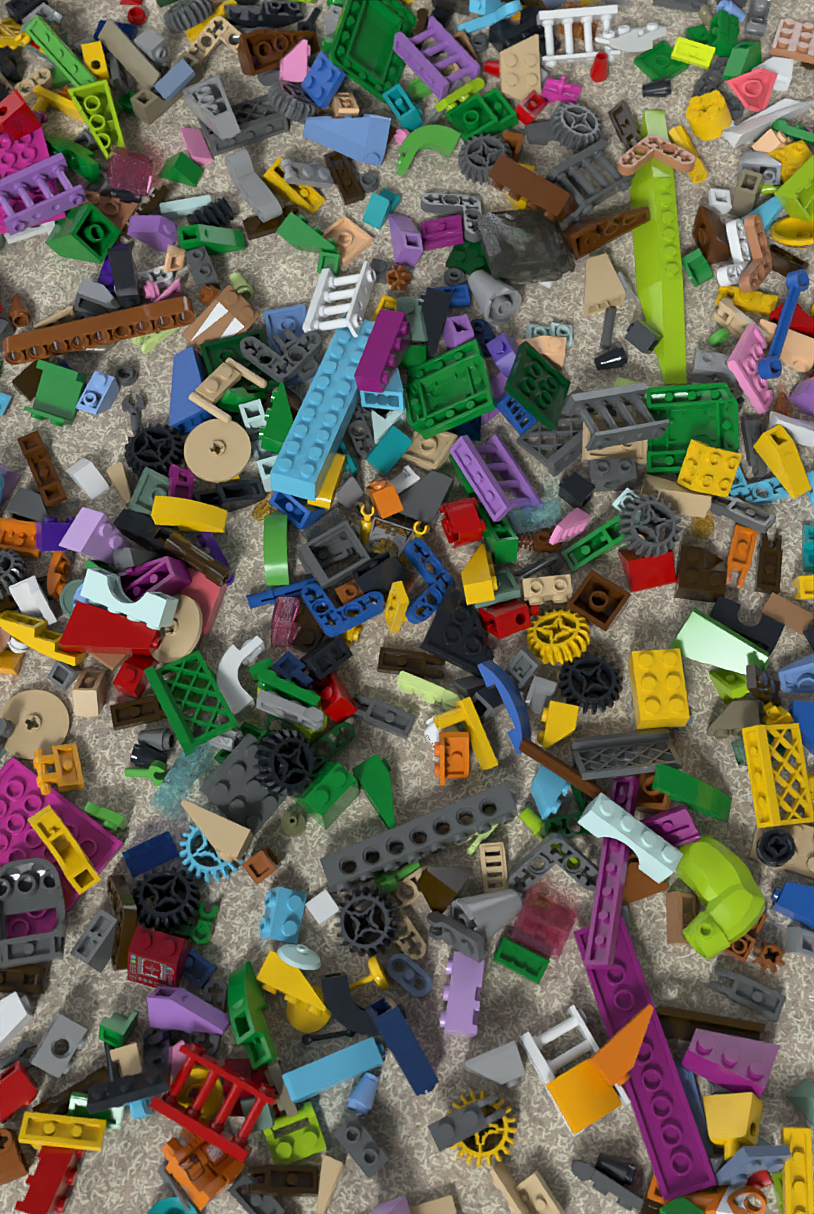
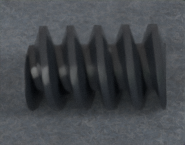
[186,197,234,227]

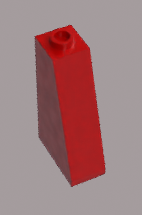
[59,601,162,656]

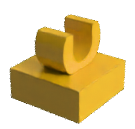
[760,702,794,731]

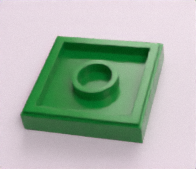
[634,40,690,81]

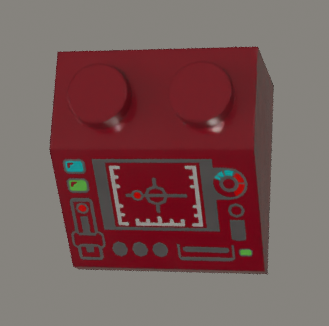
[127,926,193,988]

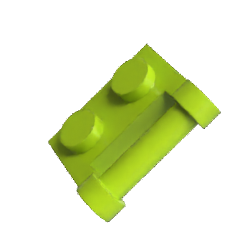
[263,1101,328,1165]

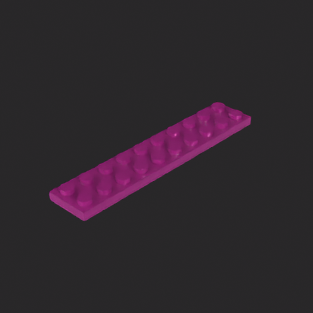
[573,917,717,1201]

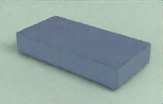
[154,58,197,102]

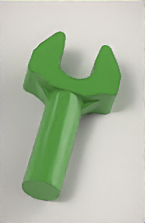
[124,760,171,786]
[375,861,421,893]

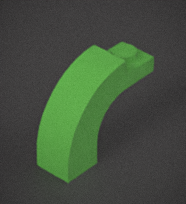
[395,125,461,177]
[263,511,290,586]

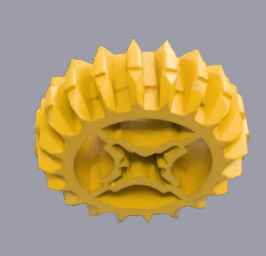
[526,607,591,666]
[446,1089,517,1167]

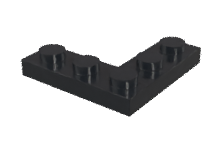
[86,1031,173,1114]

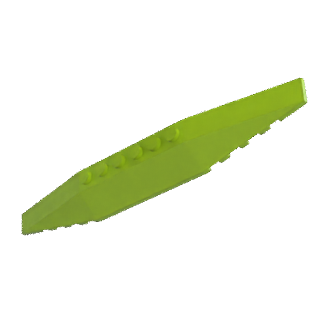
[629,110,687,385]

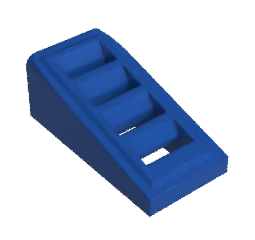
[496,391,536,436]

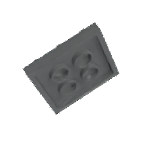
[199,733,293,837]

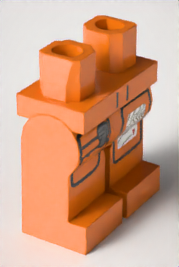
[161,1128,246,1211]

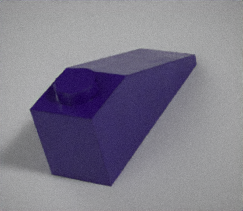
[486,332,519,378]

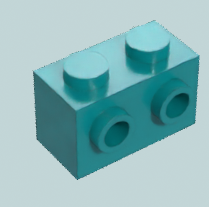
[382,83,423,133]

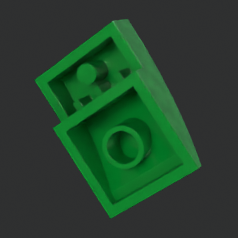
[444,87,518,144]

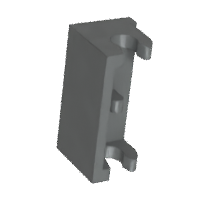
[70,909,117,973]

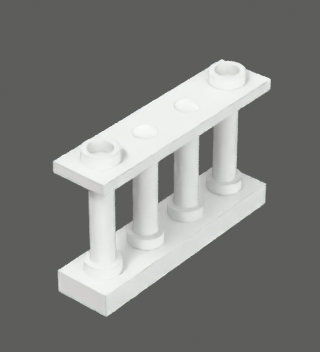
[536,5,621,68]
[302,261,376,344]
[518,1005,631,1137]

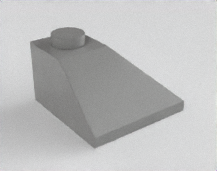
[463,1040,526,1089]

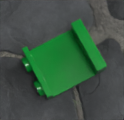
[24,359,87,427]

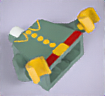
[15,11,70,65]

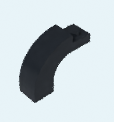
[319,971,406,1035]

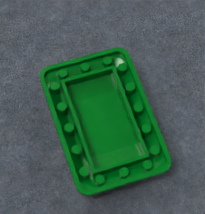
[329,0,417,104]

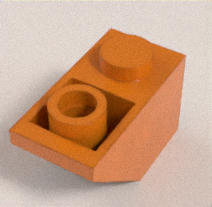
[365,477,404,519]

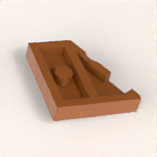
[622,853,670,905]

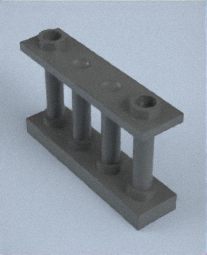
[545,138,635,218]
[563,382,670,451]

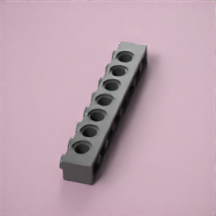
[319,782,518,893]

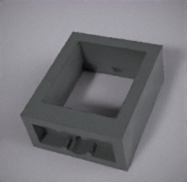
[298,520,372,591]

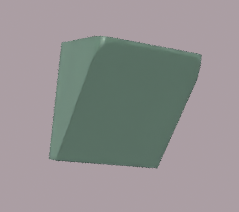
[241,1096,276,1133]

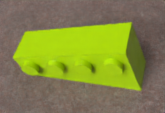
[67,79,131,169]

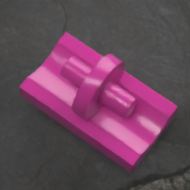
[541,75,582,105]

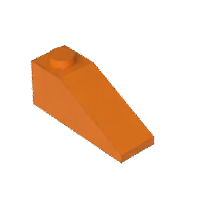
[587,1004,654,1086]

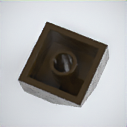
[674,545,727,603]

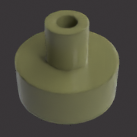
[281,811,306,837]

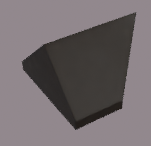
[417,867,473,914]

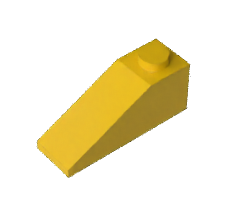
[261,156,326,215]

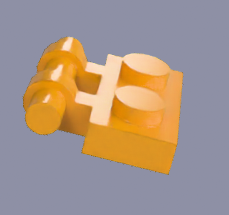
[33,743,84,795]

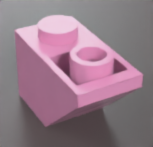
[280,39,310,83]

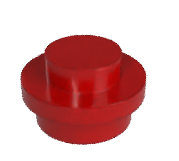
[127,6,147,25]

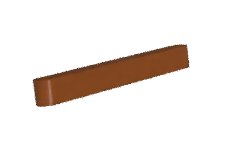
[3,296,195,365]

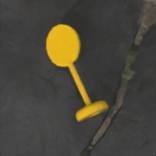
[286,955,391,1033]

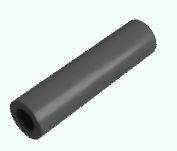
[600,308,616,350]

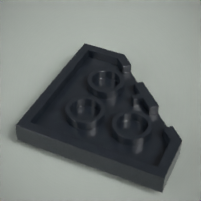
[420,585,494,679]

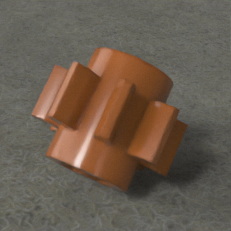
[386,265,412,291]
[752,940,786,974]

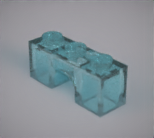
[149,746,213,821]

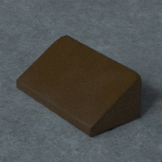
[769,245,810,277]
[12,358,53,401]

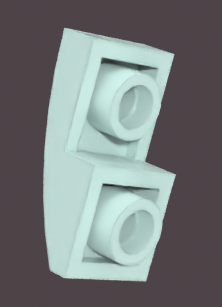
[526,322,573,347]

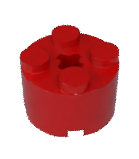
[439,497,486,549]

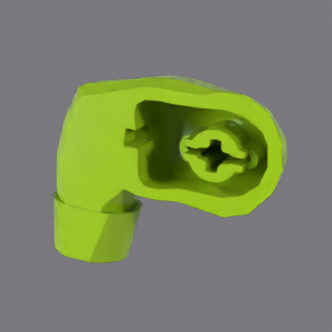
[675,836,765,961]

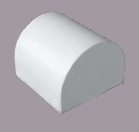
[708,188,732,215]

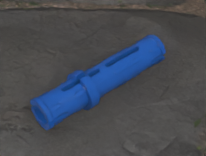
[246,576,316,609]

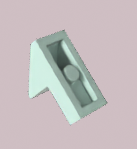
[371,409,406,446]

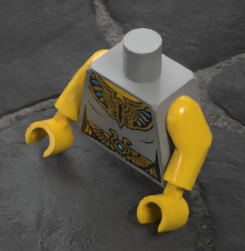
[360,504,430,564]

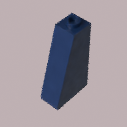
[365,993,440,1096]

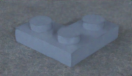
[715,1145,792,1188]

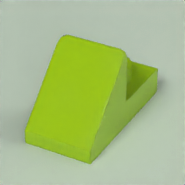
[709,668,750,705]

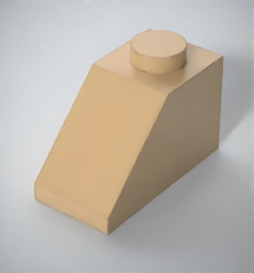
[72,669,107,718]

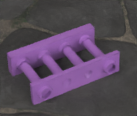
[393,16,481,101]
[0,152,87,236]
[449,433,543,522]

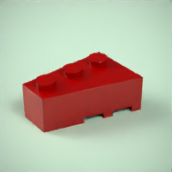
[14,1145,87,1214]

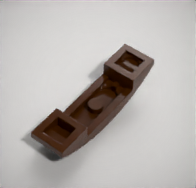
[17,431,68,508]

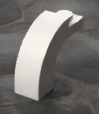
[217,636,266,722]

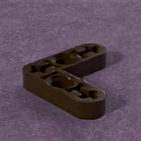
[107,875,137,971]

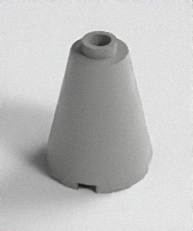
[468,270,522,326]
[451,889,525,943]

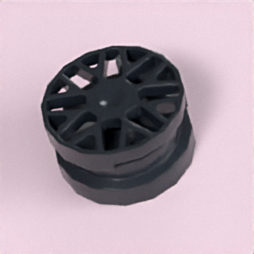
[755,828,796,868]

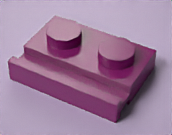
[421,214,464,251]
[639,804,701,847]

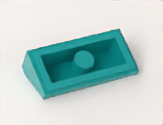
[365,425,413,475]

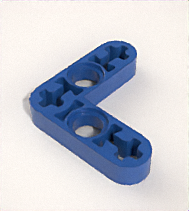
[404,538,456,624]
[301,583,386,637]

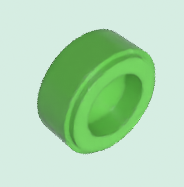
[708,328,731,348]

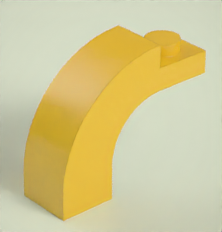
[27,805,101,895]

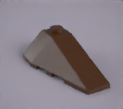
[237,29,320,76]
[562,206,650,260]

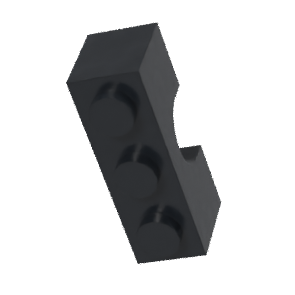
[488,3,545,53]
[709,595,785,656]

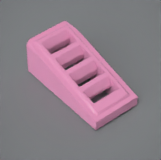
[549,507,591,545]

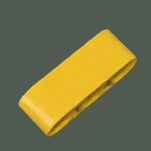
[308,453,347,509]

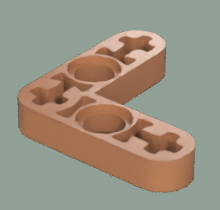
[617,135,695,176]
[739,214,773,293]

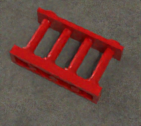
[149,1042,280,1163]

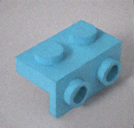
[259,887,307,945]

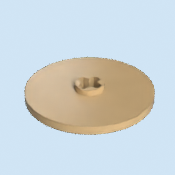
[184,419,252,482]
[152,595,203,664]
[0,690,70,760]

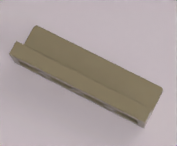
[98,19,161,91]

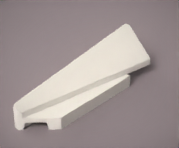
[723,98,813,148]
[768,411,814,447]

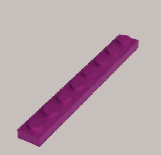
[584,776,639,969]

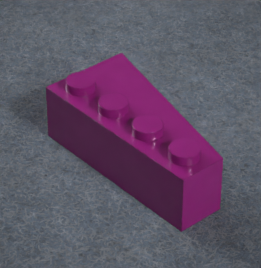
[354,310,411,393]

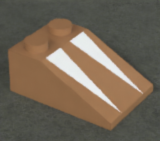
[182,284,260,354]

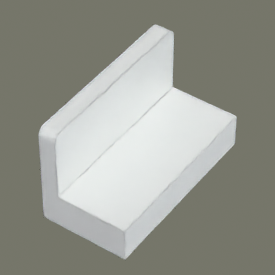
[9,575,57,625]

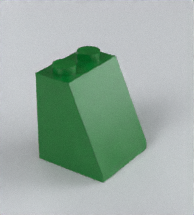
[45,202,121,264]
[290,762,360,830]

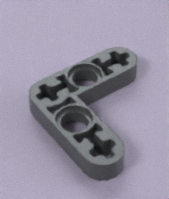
[692,57,745,120]
[420,193,484,242]
[240,331,322,383]
[347,399,390,461]
[508,833,599,893]
[143,979,228,1057]

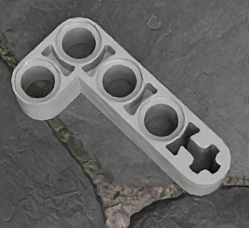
[225,148,283,223]

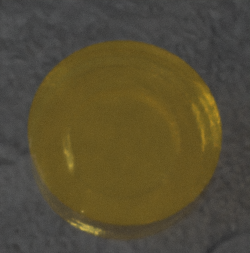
[251,499,273,522]
[690,516,714,539]

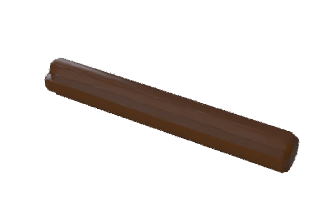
[519,738,607,799]

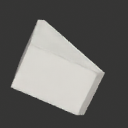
[65,458,110,501]

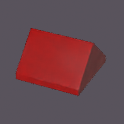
[618,541,676,593]

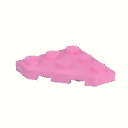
[726,322,773,414]

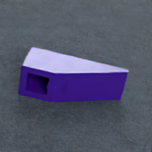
[36,517,76,551]

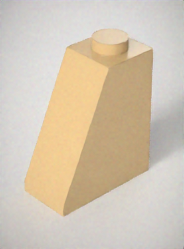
[583,253,626,317]
[639,474,712,518]

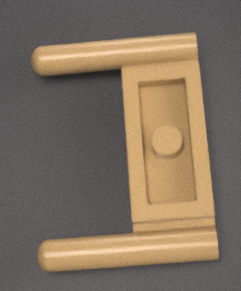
[189,357,267,424]

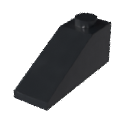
[108,247,142,309]
[418,287,453,360]

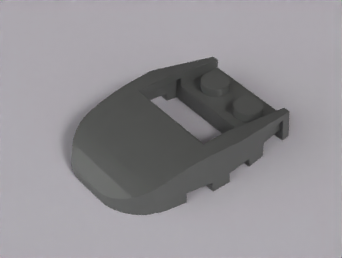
[0,858,68,969]

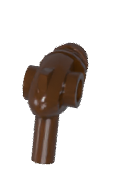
[516,518,562,554]

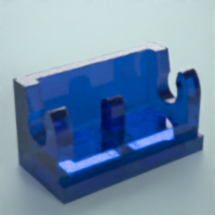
[122,831,180,878]

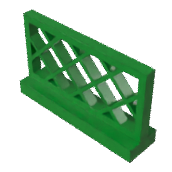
[144,650,238,756]

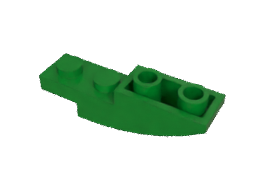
[44,135,100,184]
[227,961,279,1070]

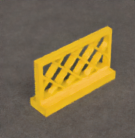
[742,723,814,828]

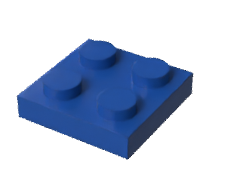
[301,51,346,110]

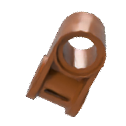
[0,1128,29,1186]

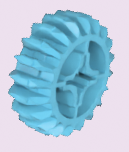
[179,814,247,883]

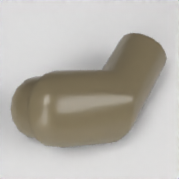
[698,4,713,27]
[86,342,115,354]
[353,501,386,520]

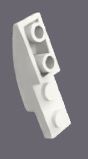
[595,22,667,52]

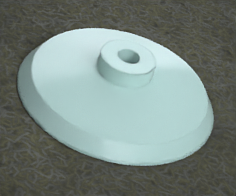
[277,944,322,970]

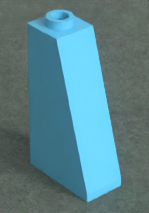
[282,1037,387,1105]

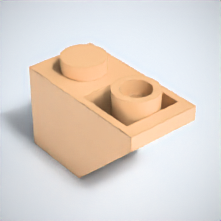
[752,128,795,153]

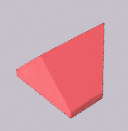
[726,68,778,113]

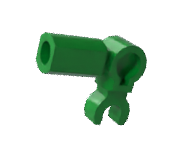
[163,902,219,945]

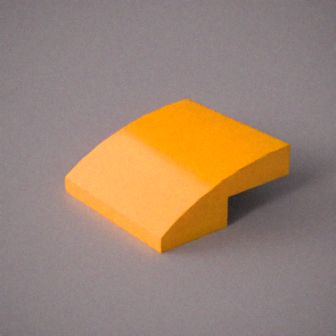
[545,1058,623,1135]

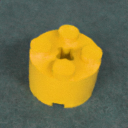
[685,90,732,141]

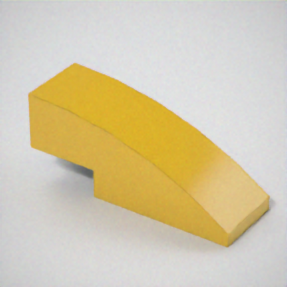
[151,495,228,533]

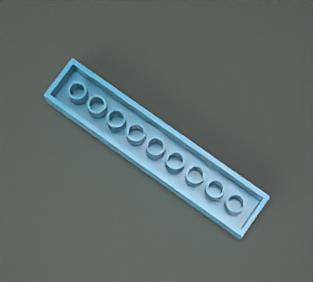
[270,314,375,501]

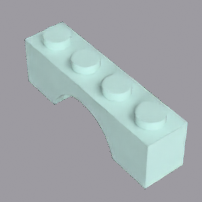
[239,399,278,493]
[80,568,179,630]
[577,793,683,883]

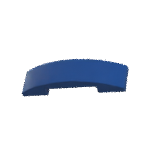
[477,660,531,754]

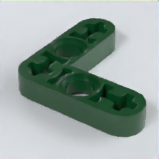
[265,714,355,772]
[540,764,596,840]

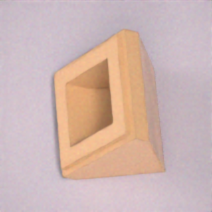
[164,244,186,272]

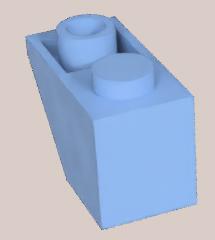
[76,371,120,415]

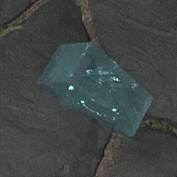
[508,500,562,534]

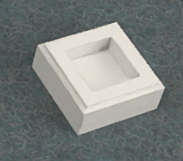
[305,889,340,926]

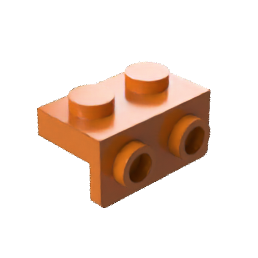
[0,518,42,559]
[434,732,469,786]

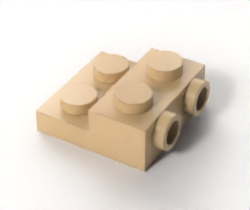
[522,574,572,605]

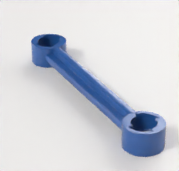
[758,269,809,380]

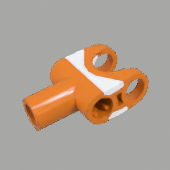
[682,1185,768,1214]

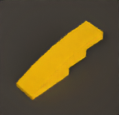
[0,610,88,666]

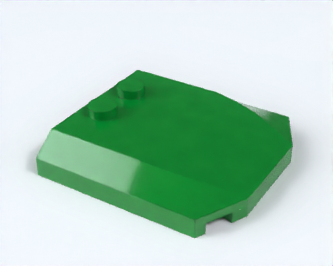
[403,339,497,440]
[646,382,739,475]

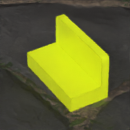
[671,37,716,70]

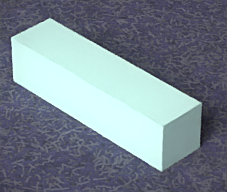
[159,194,212,220]

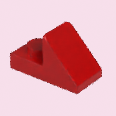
[515,90,548,126]

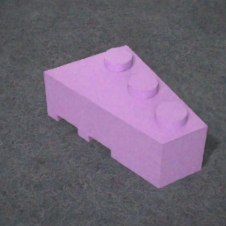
[59,507,133,569]
[439,951,484,1038]

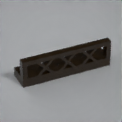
[655,1005,765,1042]

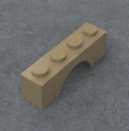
[130,51,203,126]

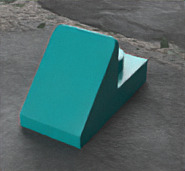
[362,189,401,230]

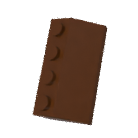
[488,154,578,222]

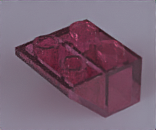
[105,145,154,196]
[510,891,579,961]

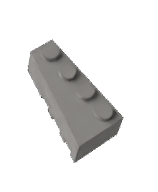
[181,74,241,140]

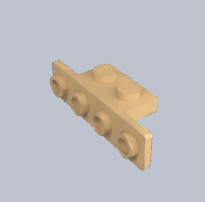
[489,1161,566,1214]

